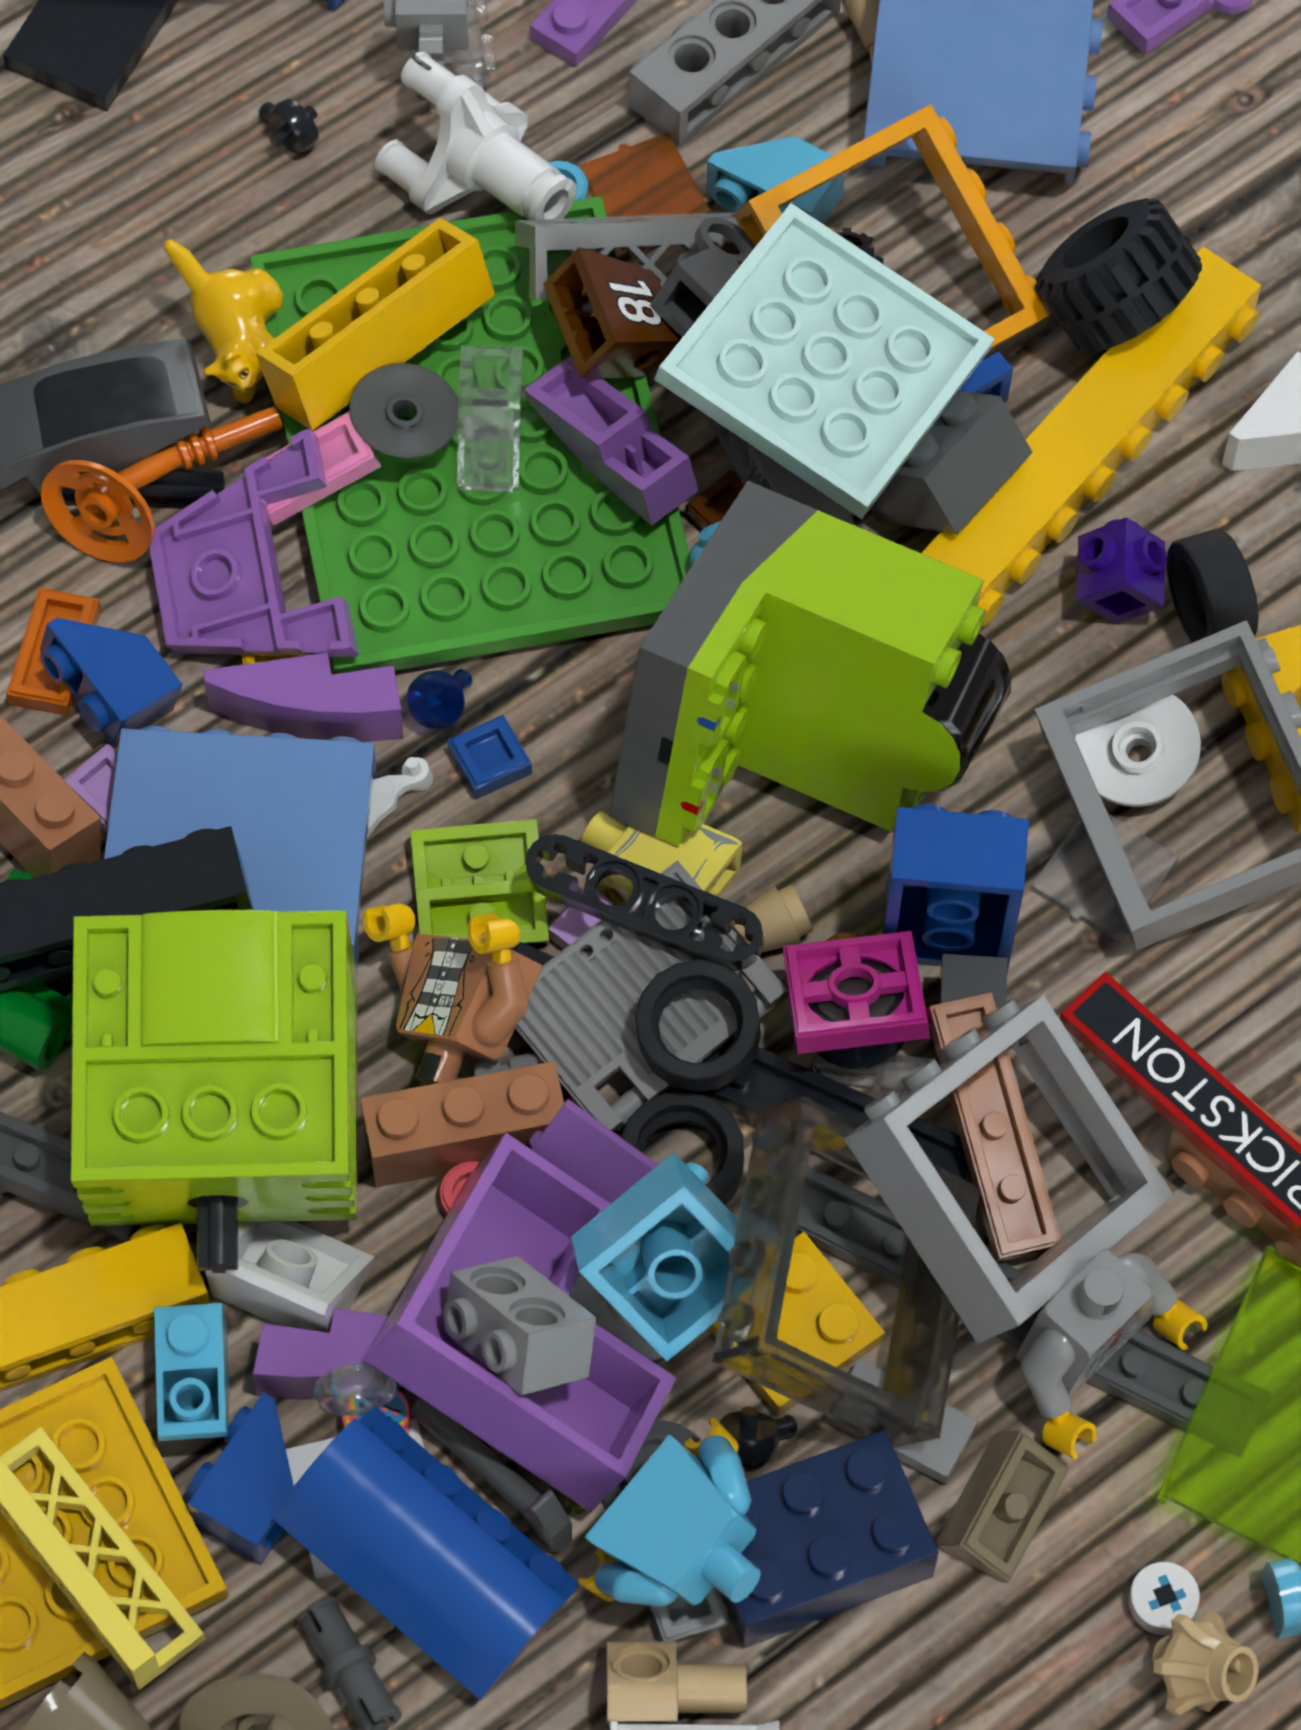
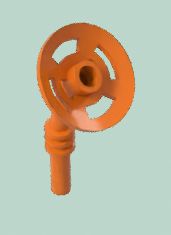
[41,406,283,563]

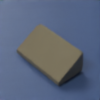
[936,1430,1069,1583]

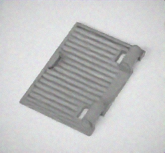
[515,860,788,1132]

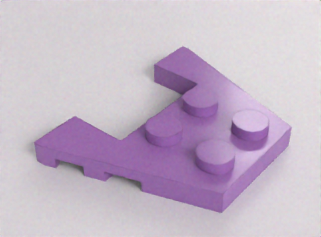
[149,428,359,658]

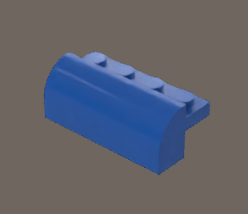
[271,1406,580,1700]

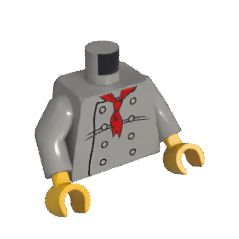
[1016,1249,1208,1460]

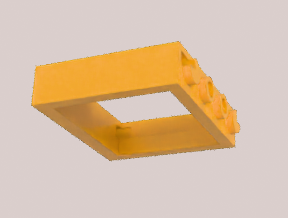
[734,104,1048,350]

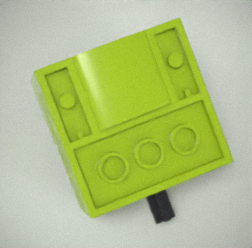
[71,910,358,1273]

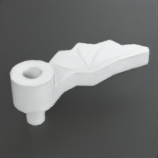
[367,757,434,838]

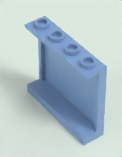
[862,0,1103,186]
[104,726,377,974]

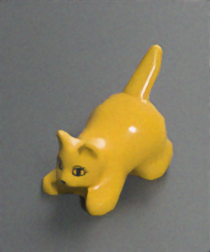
[164,239,283,404]

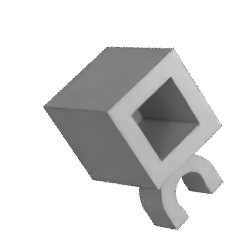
[384,0,468,67]

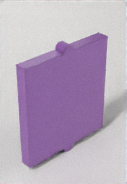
[529,1099,658,1204]

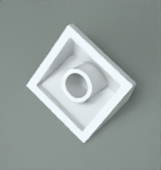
[205,1221,375,1333]

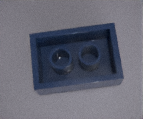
[720,1429,939,1649]

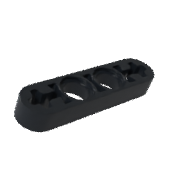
[525,834,764,971]

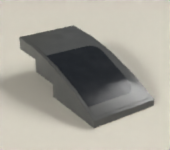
[0,338,211,491]

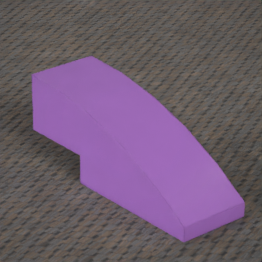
[523,356,698,525]
[203,653,404,742]
[253,1308,403,1400]

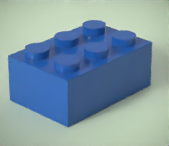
[882,804,1029,973]

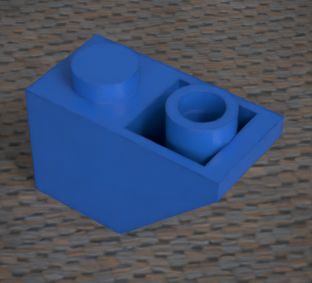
[40,618,183,747]
[186,1392,294,1565]

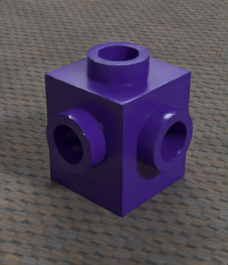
[1076,517,1167,625]

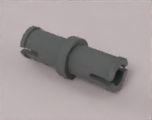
[297,1597,402,1730]

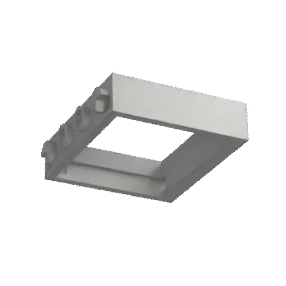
[1034,620,1301,950]
[843,995,1174,1344]

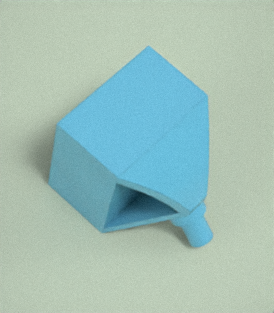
[571,1152,771,1361]

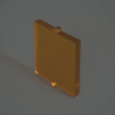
[580,133,711,251]

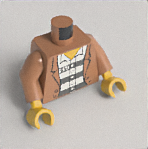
[363,903,542,1085]

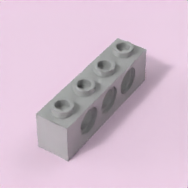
[629,0,841,147]

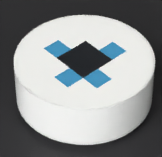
[1128,1562,1200,1635]

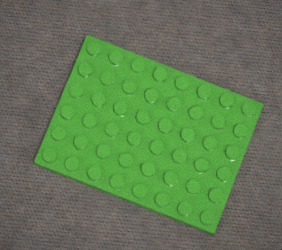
[250,196,691,674]

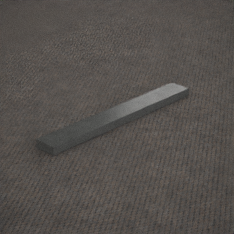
[762,1158,1271,1459]

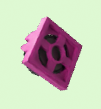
[783,931,929,1068]

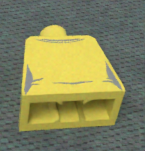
[581,811,742,905]

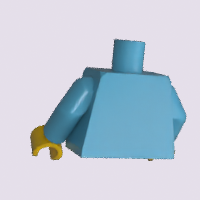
[577,1417,761,1607]

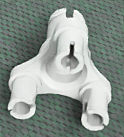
[375,51,577,220]

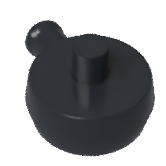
[259,98,319,154]
[719,1406,797,1468]

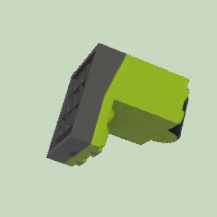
[609,481,1011,847]

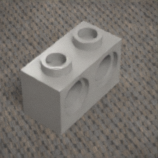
[443,1256,596,1395]

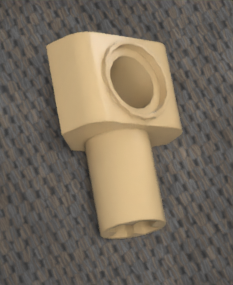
[607,1641,747,1725]

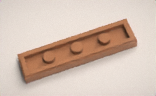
[926,992,1061,1263]

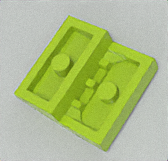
[410,819,549,945]

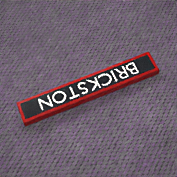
[1059,972,1301,1239]

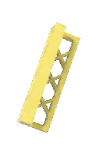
[0,1427,206,1691]

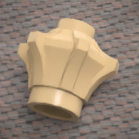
[1152,1610,1258,1716]

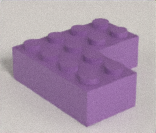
[364,1133,676,1512]

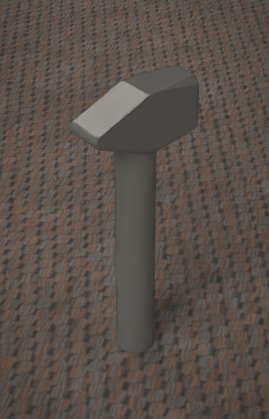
[410,1398,572,1553]

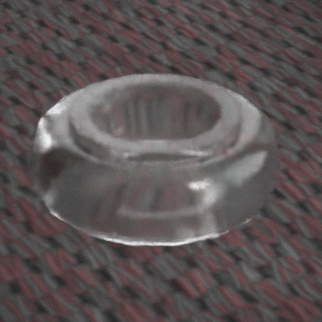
[313,1363,397,1416]

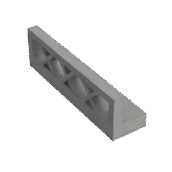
[515,211,741,300]

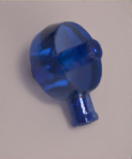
[407,669,473,729]

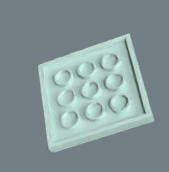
[654,203,995,519]

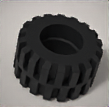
[1035,198,1202,352]

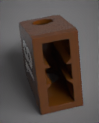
[543,247,682,379]

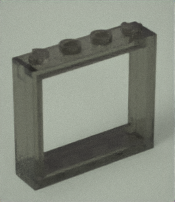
[712,1096,980,1448]

